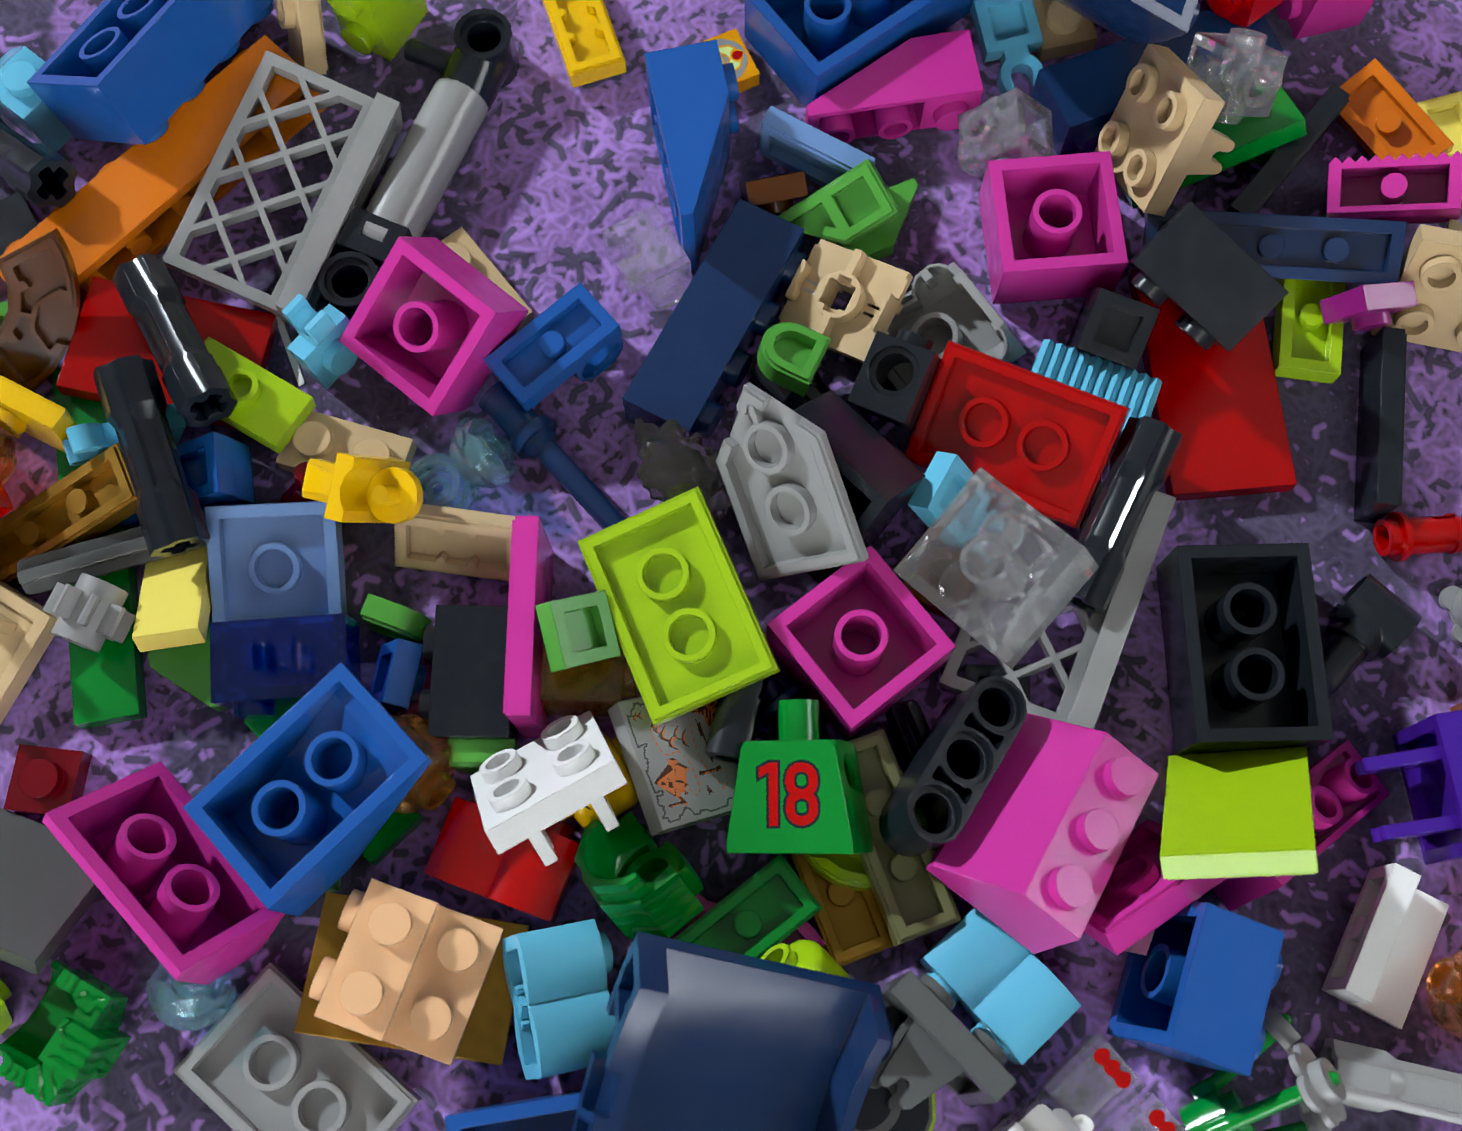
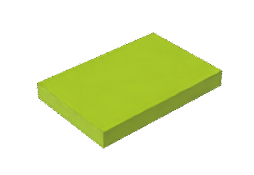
[577,486,780,726]
[1160,746,1319,880]

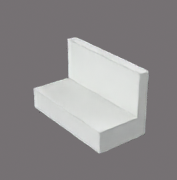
[1322,863,1449,1029]

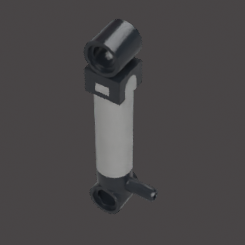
[318,8,520,321]

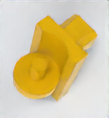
[302,452,423,524]

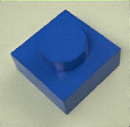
[369,638,426,713]

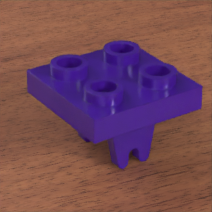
[1354,710,1462,865]

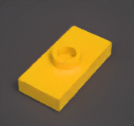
[541,0,627,88]
[0,375,77,454]

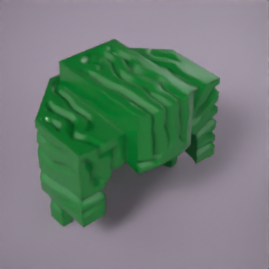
[574,811,704,939]
[0,960,131,1107]

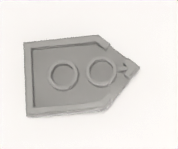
[716,382,869,581]

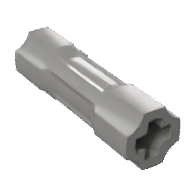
[1318,1038,1462,1126]

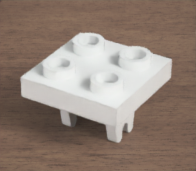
[470,710,627,867]

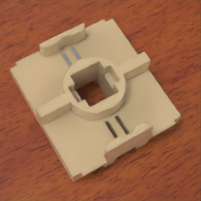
[778,239,913,363]

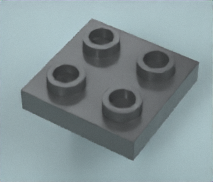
[869,970,1017,1111]

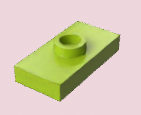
[204,337,316,454]

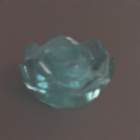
[449,417,520,488]
[409,453,479,510]
[146,962,236,1031]

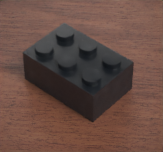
[1156,543,1334,755]

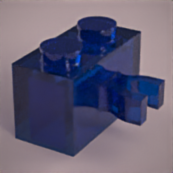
[210,613,361,719]

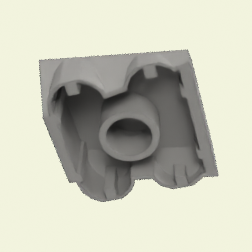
[869,262,1027,390]

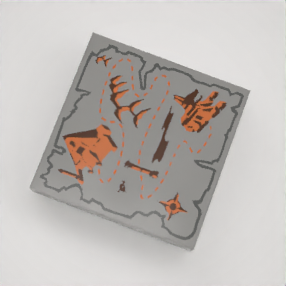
[608,697,738,837]

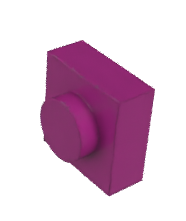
[1320,281,1418,332]

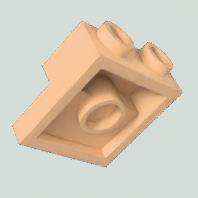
[309,879,504,1066]

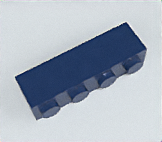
[1029,8,1284,155]
[622,198,808,452]

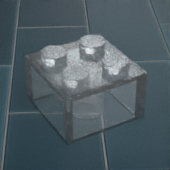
[893,467,1099,669]

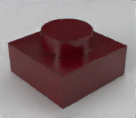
[3,744,92,816]

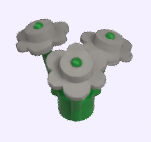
[1179,1004,1347,1131]

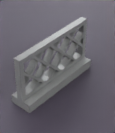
[163,50,403,326]
[939,481,1176,729]

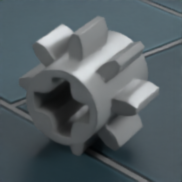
[43,573,136,653]

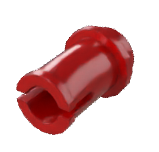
[1373,511,1462,562]

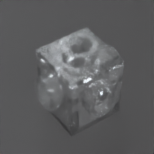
[1186,28,1289,124]
[957,87,1054,181]

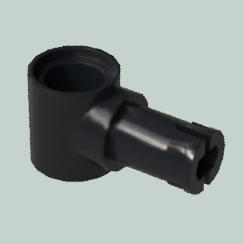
[1322,573,1422,699]

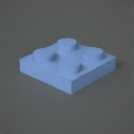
[204,501,348,635]

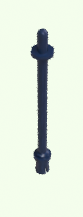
[479,381,831,740]

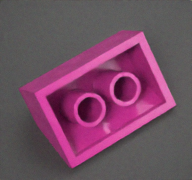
[926,713,1159,954]
[42,761,285,985]

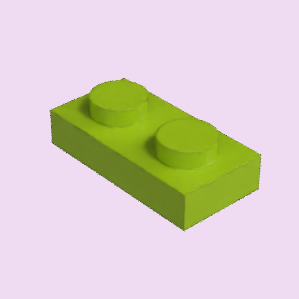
[1272,278,1346,384]

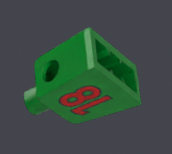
[726,699,873,854]

